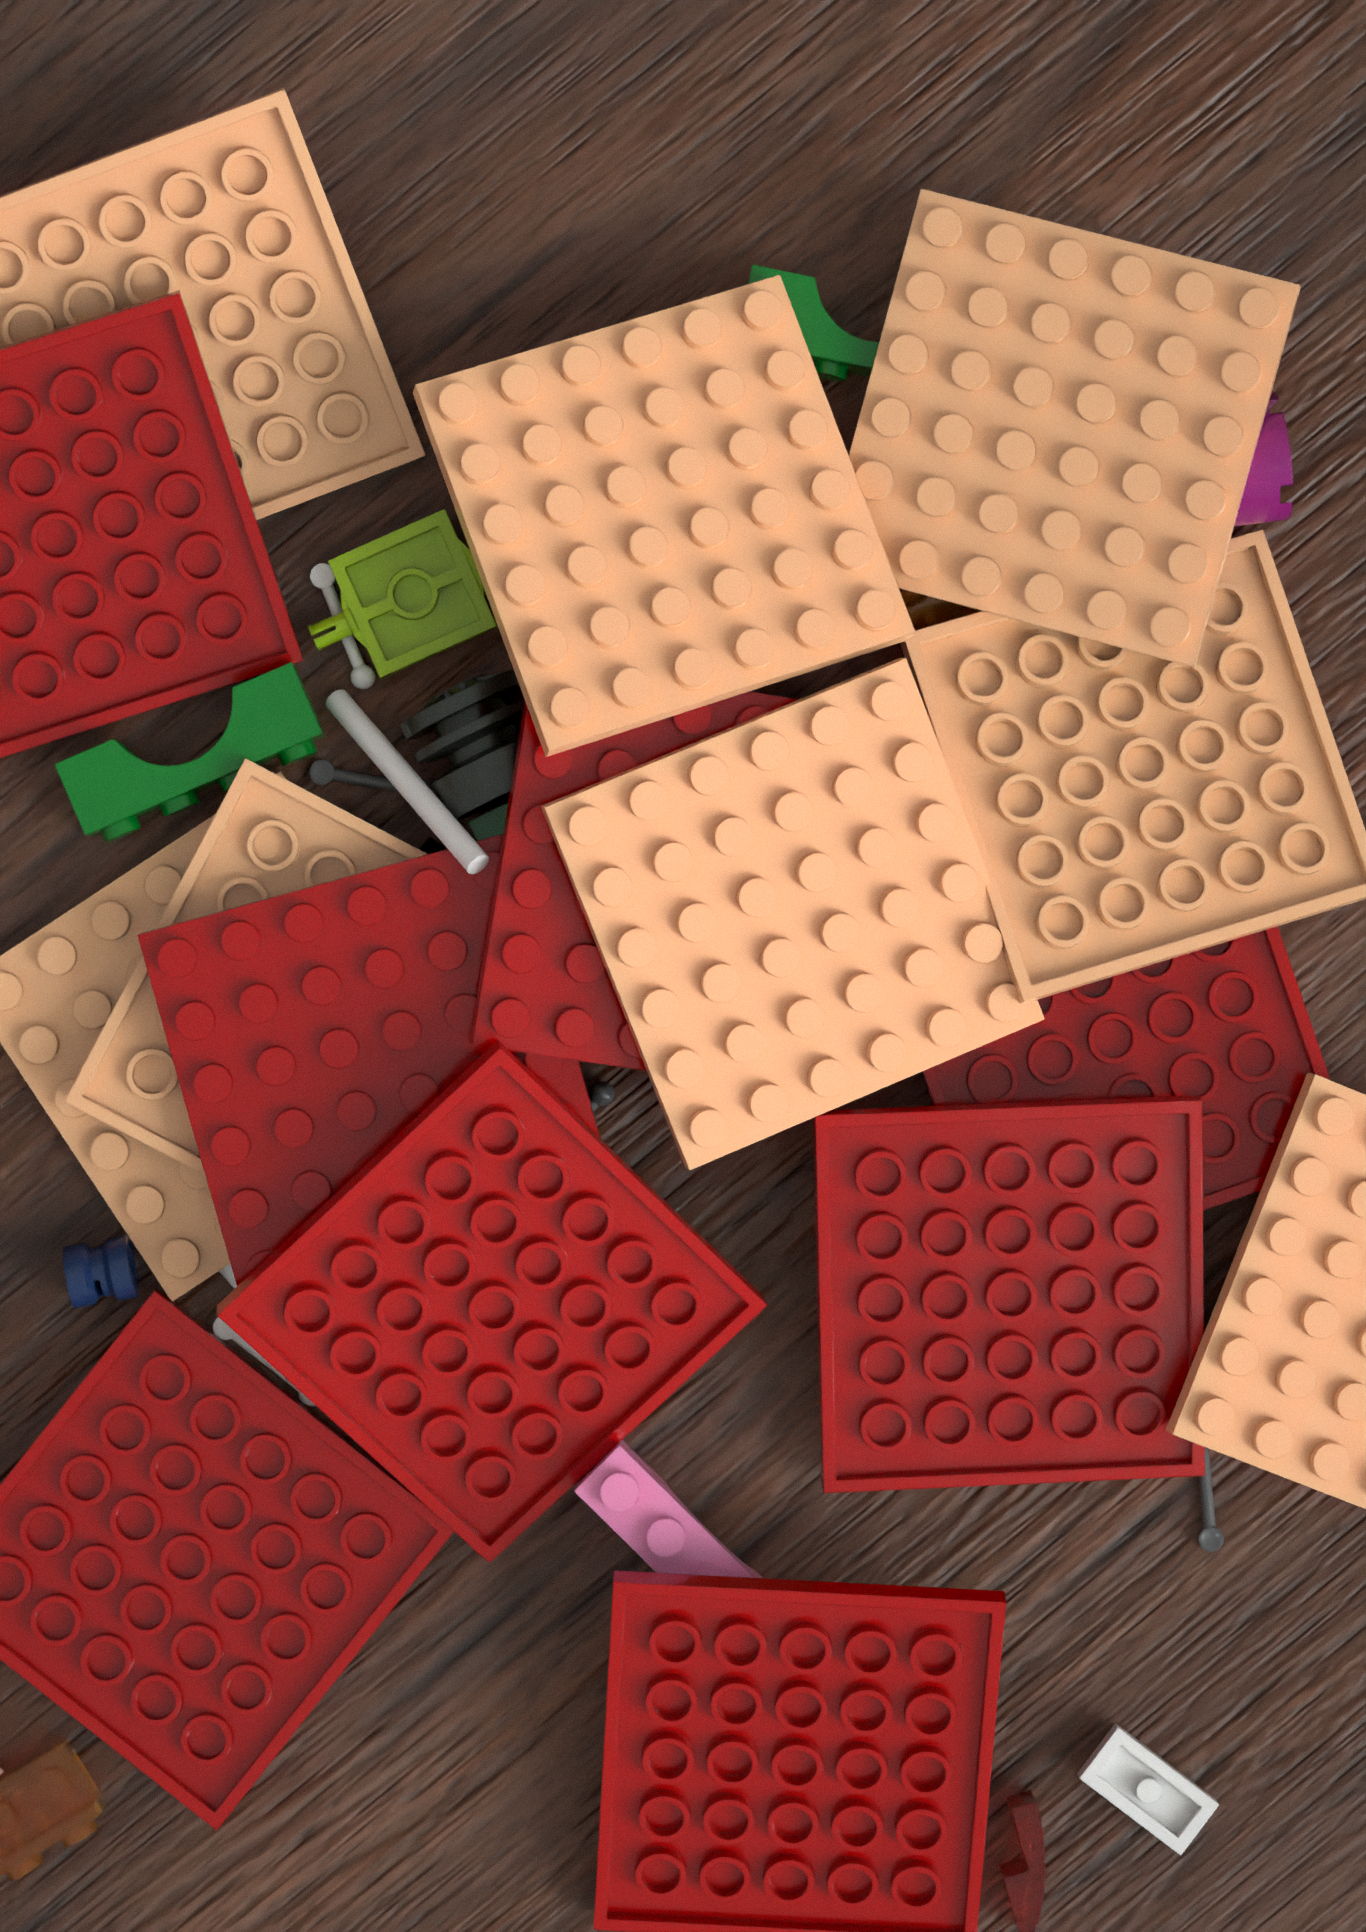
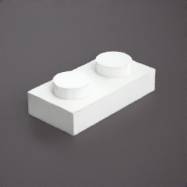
[1077,1723,1219,1855]

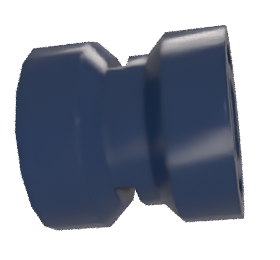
[63,1235,139,1309]

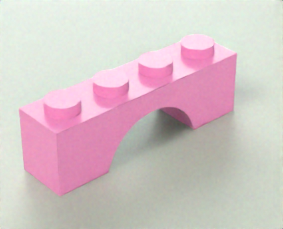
[574,1440,762,1578]

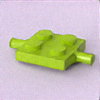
[308,509,498,680]

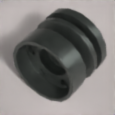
[400,669,525,821]

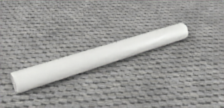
[325,689,489,874]

